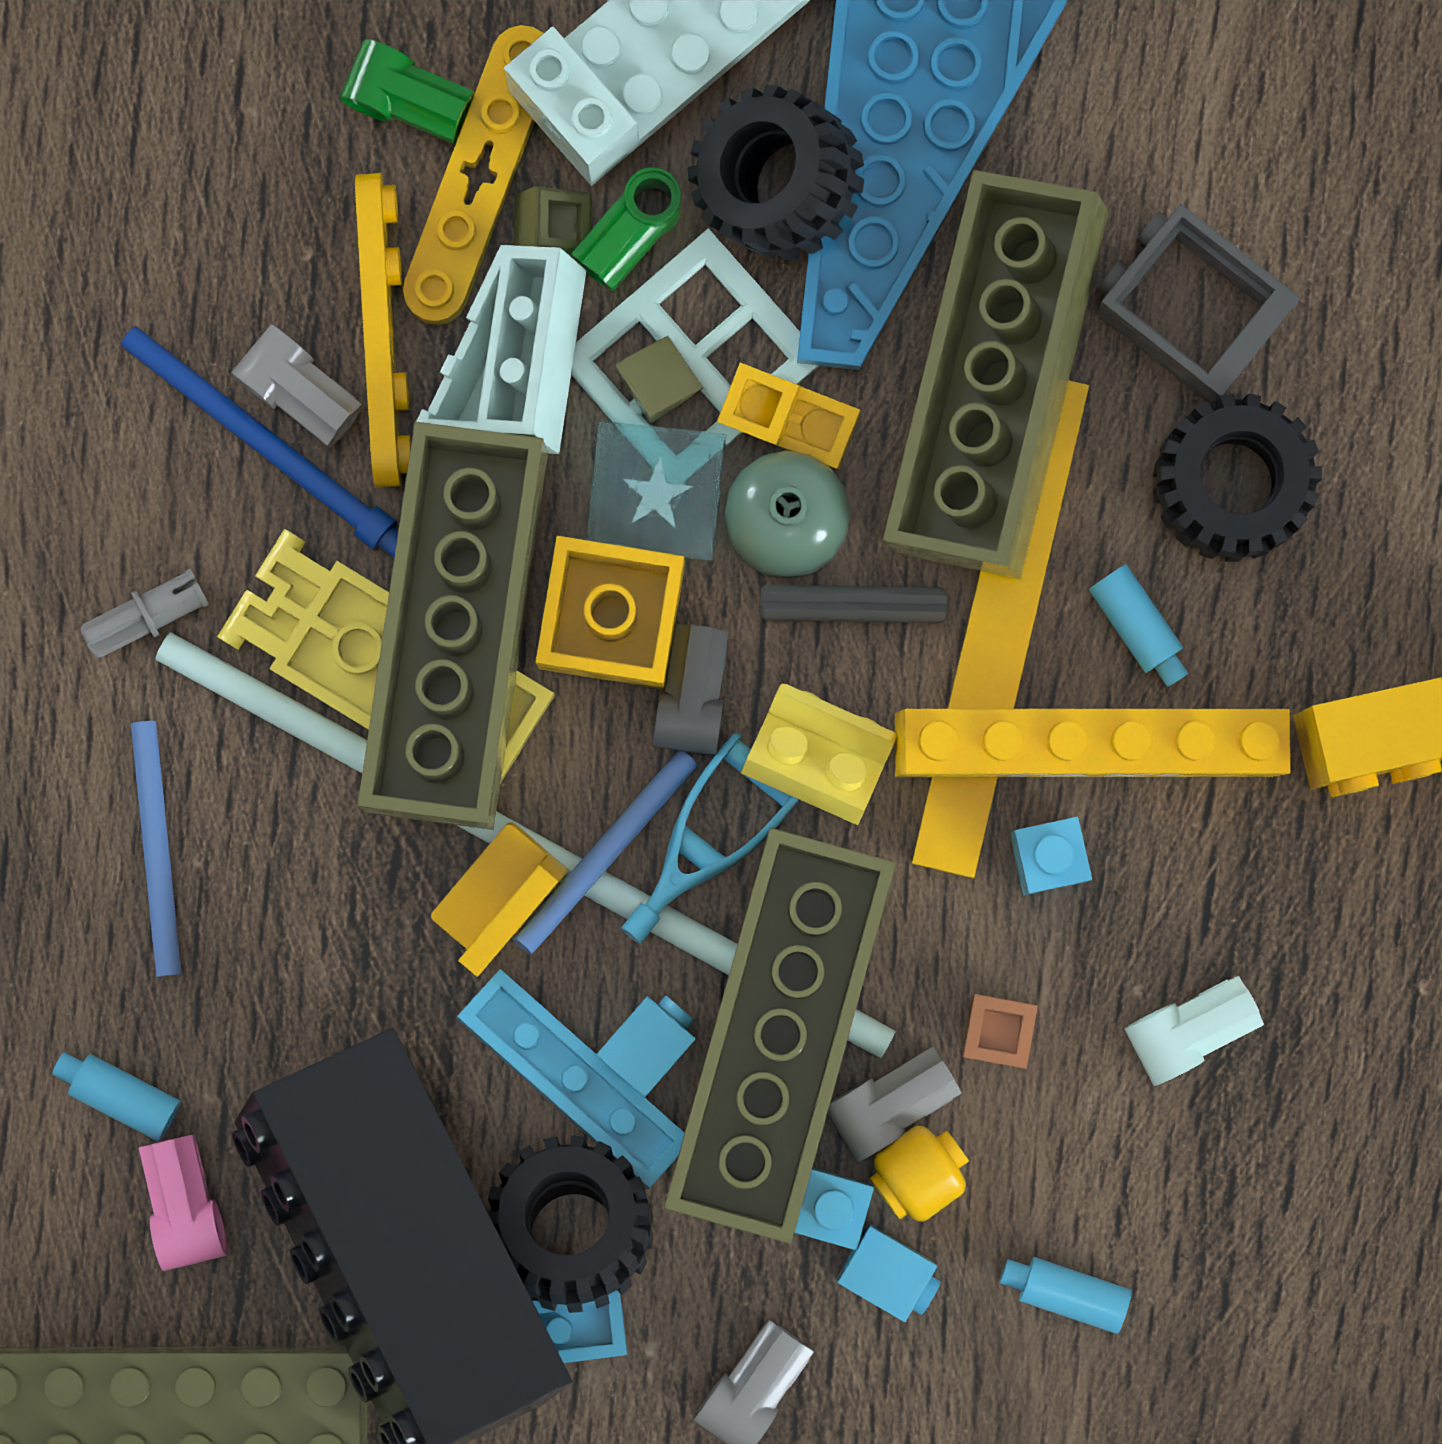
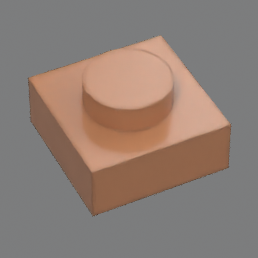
[962,994,1038,1069]

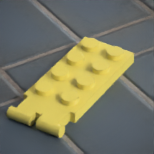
[217,529,555,784]

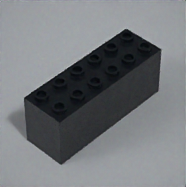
[232,1027,573,1444]

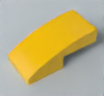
[717,363,862,469]

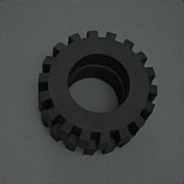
[688,85,864,260]
[1153,394,1322,562]
[488,1135,653,1313]

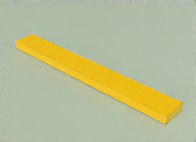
[911,380,1089,879]

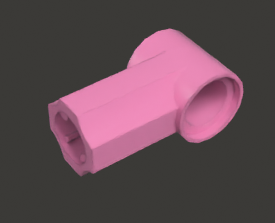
[139,1134,228,1271]

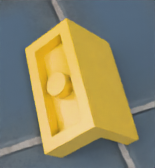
[431,822,569,977]

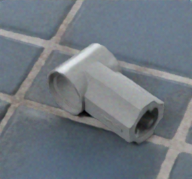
[231,324,364,449]
[827,1046,962,1162]
[692,1318,814,1444]

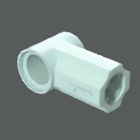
[1124,976,1264,1086]

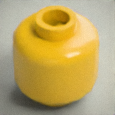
[869,1125,969,1222]

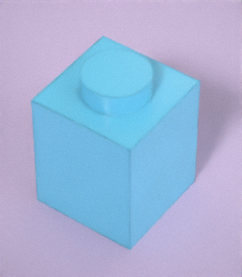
[1009,817,1092,896]
[596,995,696,1098]
[794,1167,874,1250]
[836,1223,941,1322]

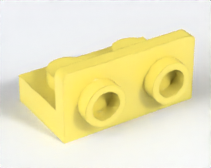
[741,684,897,825]

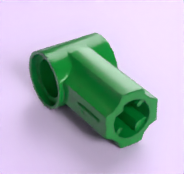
[338,39,474,144]
[571,167,682,293]

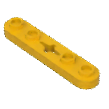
[403,25,544,325]
[355,173,412,488]

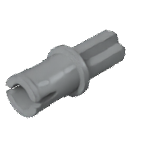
[81,568,209,658]

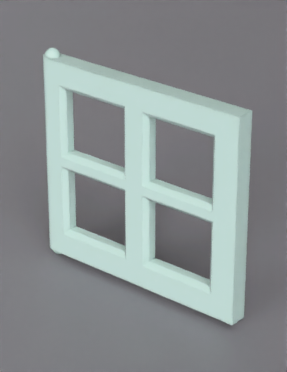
[571,228,819,485]

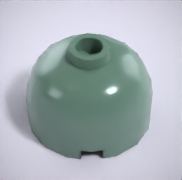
[724,450,851,578]

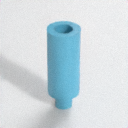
[1088,564,1189,688]
[52,1052,182,1142]
[999,1256,1132,1334]

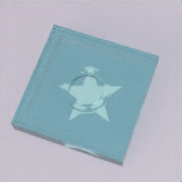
[586,421,727,561]

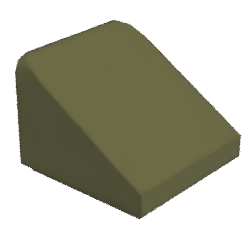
[514,186,592,257]
[615,336,703,424]

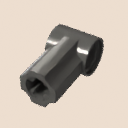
[653,624,729,756]

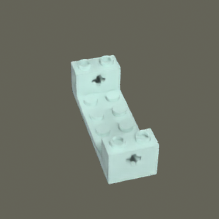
[504,0,810,186]

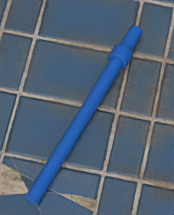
[121,326,398,558]

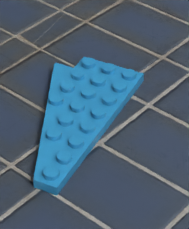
[797,0,1069,370]

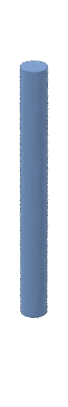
[131,721,182,977]
[512,751,698,955]

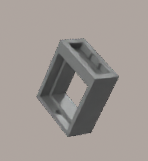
[1095,203,1301,404]

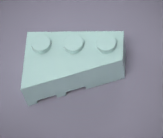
[416,245,586,454]

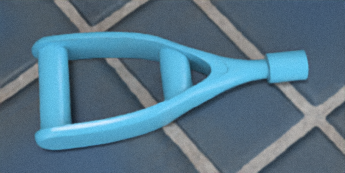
[621,733,799,944]

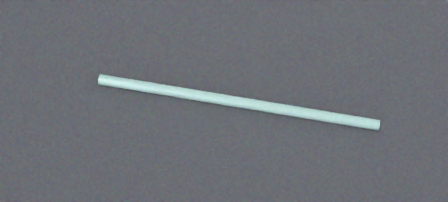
[155,632,896,1059]

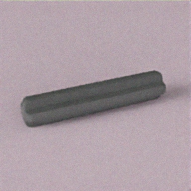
[759,585,947,623]

